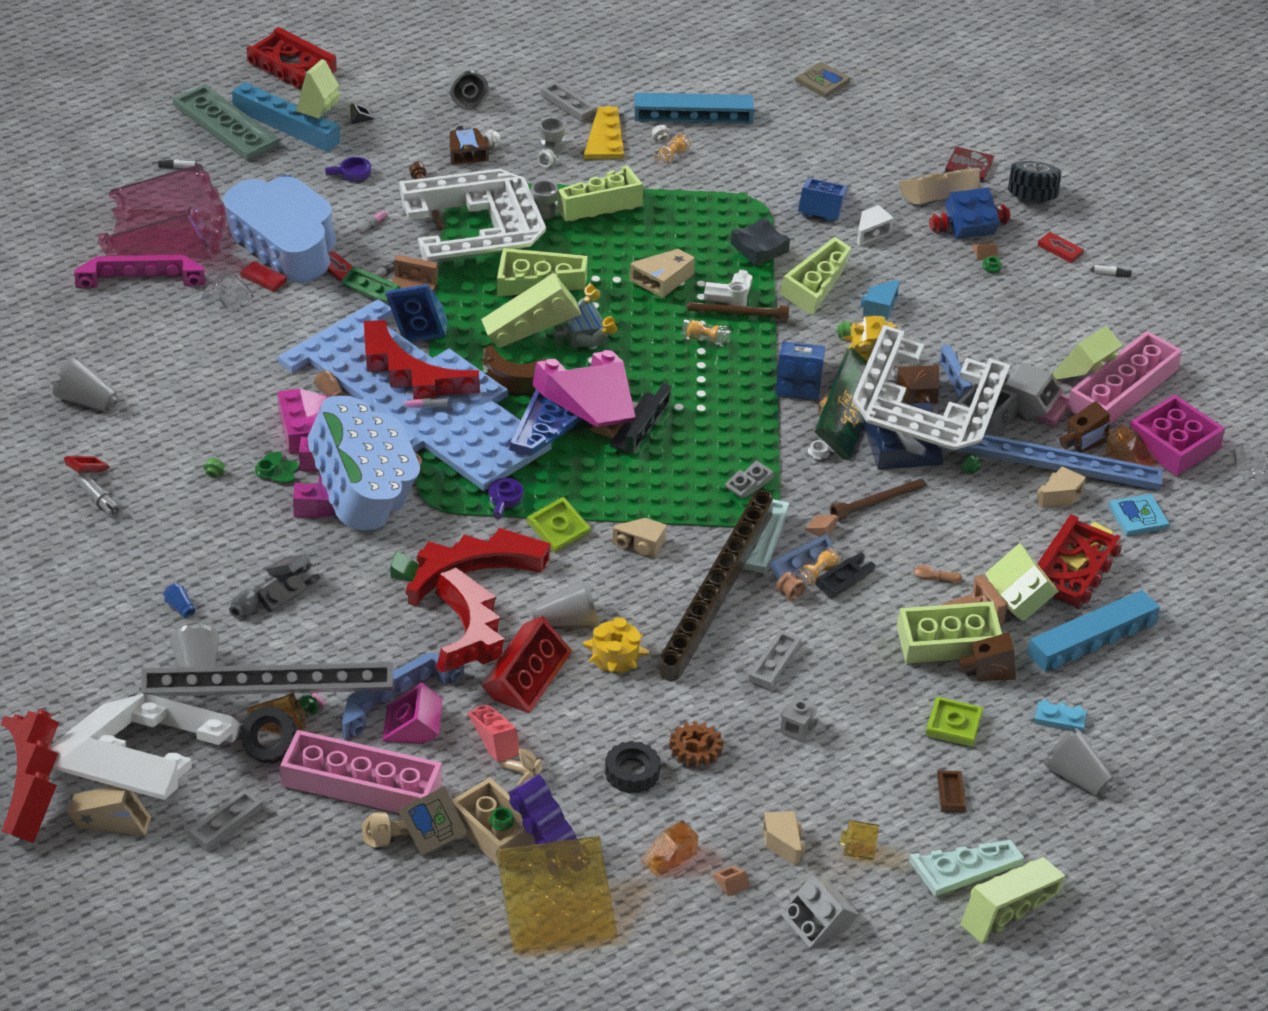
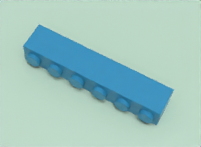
[232,82,340,152]
[634,92,754,123]
[1027,590,1160,672]

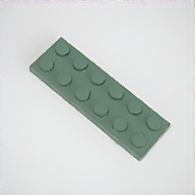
[173,84,279,160]

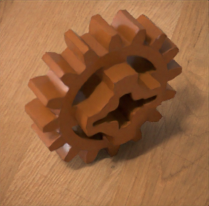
[669,721,723,768]

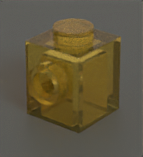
[840,820,879,861]

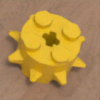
[843,316,898,361]
[583,617,649,673]

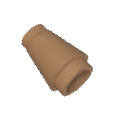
[314,370,344,397]

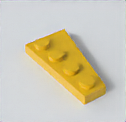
[584,106,624,159]

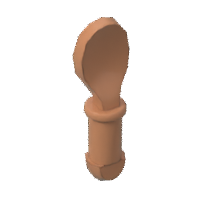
[913,565,962,583]

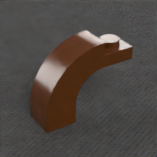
[482,346,546,394]

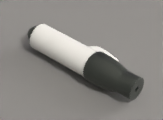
[158,160,199,169]
[1090,265,1132,277]

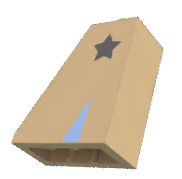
[629,249,695,298]
[68,786,151,836]

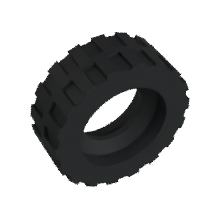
[240,706,298,764]
[605,741,661,794]

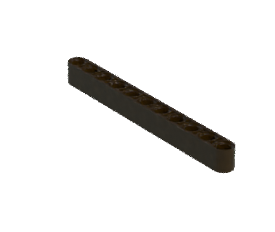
[660,491,773,681]

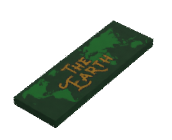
[814,347,868,460]

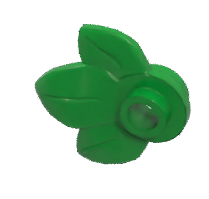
[255,451,300,483]

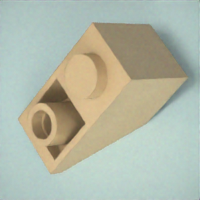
[1037,466,1086,508]
[612,518,667,557]
[763,811,805,865]

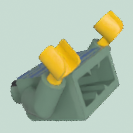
[553,284,617,348]

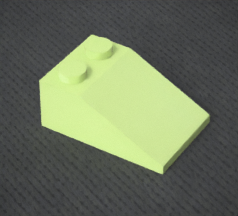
[1053,326,1123,380]
[985,543,1059,621]

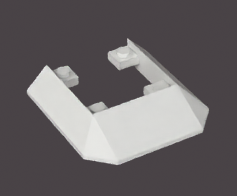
[399,169,546,262]
[852,325,1010,450]
[50,694,242,800]

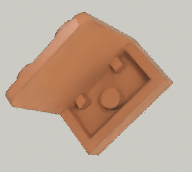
[392,255,438,291]
[942,574,1007,626]

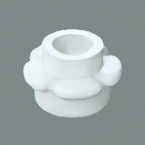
[652,125,671,142]
[483,130,501,150]
[537,149,556,168]
[808,440,830,460]

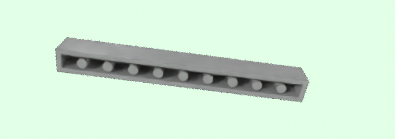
[141,662,394,697]

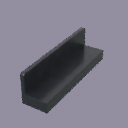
[610,383,672,454]

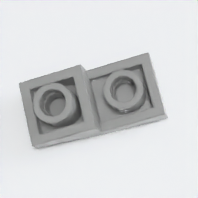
[725,460,774,498]

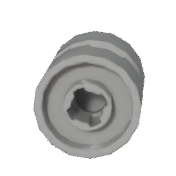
[539,117,565,154]
[531,180,558,219]

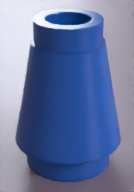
[163,583,196,618]

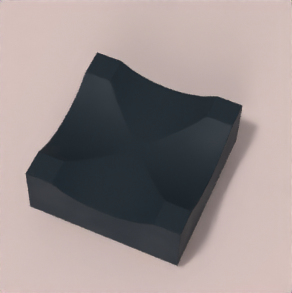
[730,217,790,266]

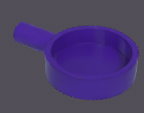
[325,157,371,182]
[488,478,523,519]

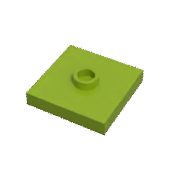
[526,497,591,553]
[925,696,984,747]

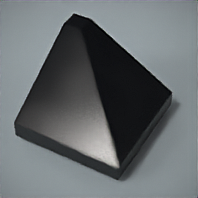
[350,103,374,124]

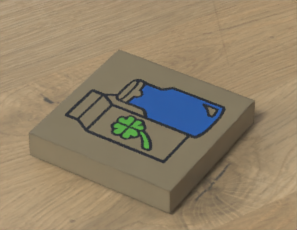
[795,62,850,98]
[398,786,468,856]

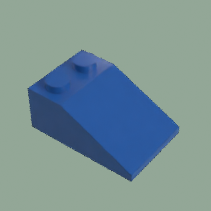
[798,178,848,222]
[385,284,447,343]

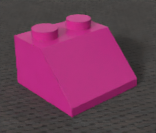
[382,683,443,744]

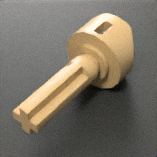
[362,812,411,847]

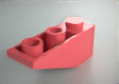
[467,705,520,762]

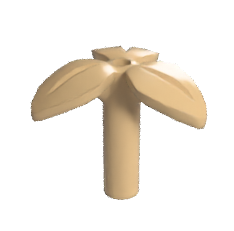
[499,749,542,786]

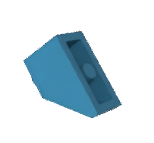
[861,280,900,321]

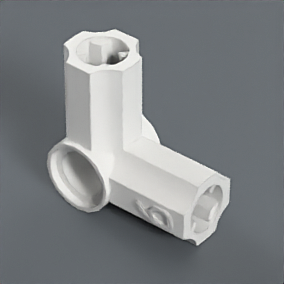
[704,270,752,306]

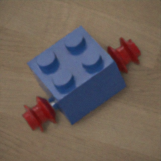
[929,187,1011,239]

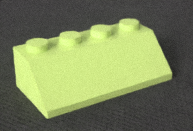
[296,60,340,118]

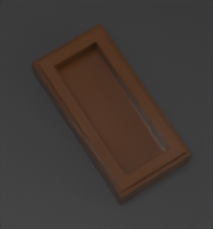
[937,770,966,813]

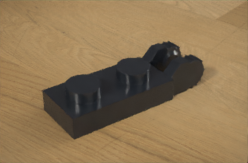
[815,552,876,599]
[257,562,321,612]

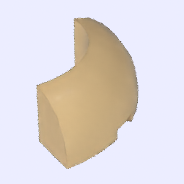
[899,168,980,205]

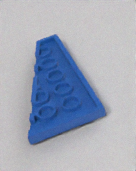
[509,389,584,456]

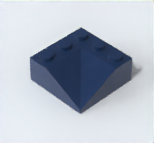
[863,402,943,470]

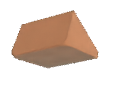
[972,242,997,260]
[589,423,623,438]
[805,515,837,537]
[712,866,750,896]

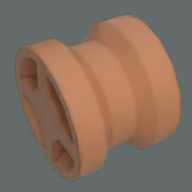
[776,572,806,601]

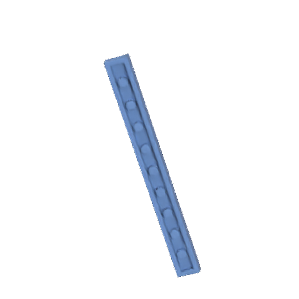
[938,434,1163,491]

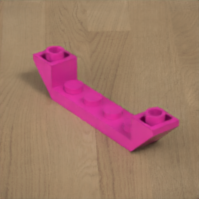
[74,255,205,289]

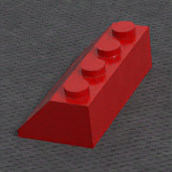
[481,616,572,713]

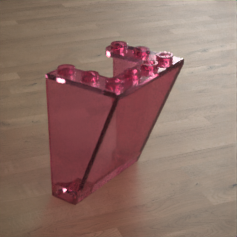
[98,164,226,263]

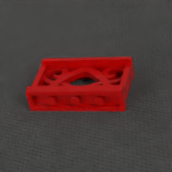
[246,27,337,90]
[1037,514,1122,609]

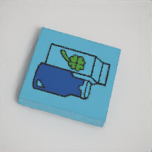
[1109,494,1169,536]

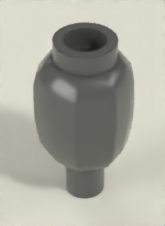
[229,585,262,618]

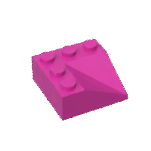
[277,389,330,454]
[1130,394,1225,476]

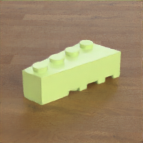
[558,165,643,221]
[780,237,851,315]
[497,248,588,296]
[481,273,582,348]
[960,857,1065,943]

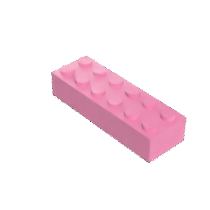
[1067,331,1182,424]
[280,730,442,813]

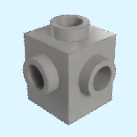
[780,697,819,741]

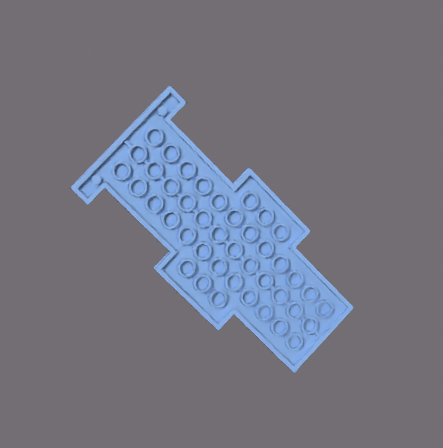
[278,299,551,491]

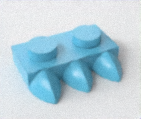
[1034,699,1086,733]

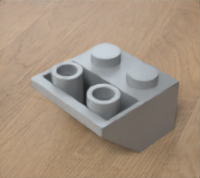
[1004,362,1063,421]
[780,874,859,948]

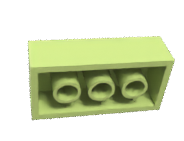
[896,602,1002,664]

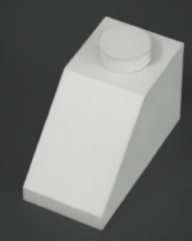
[857,205,894,246]

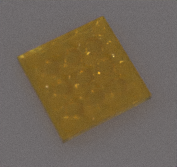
[496,836,618,953]

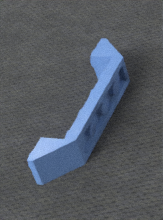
[342,653,464,740]

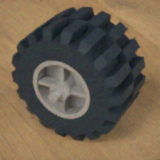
[1008,161,1062,201]

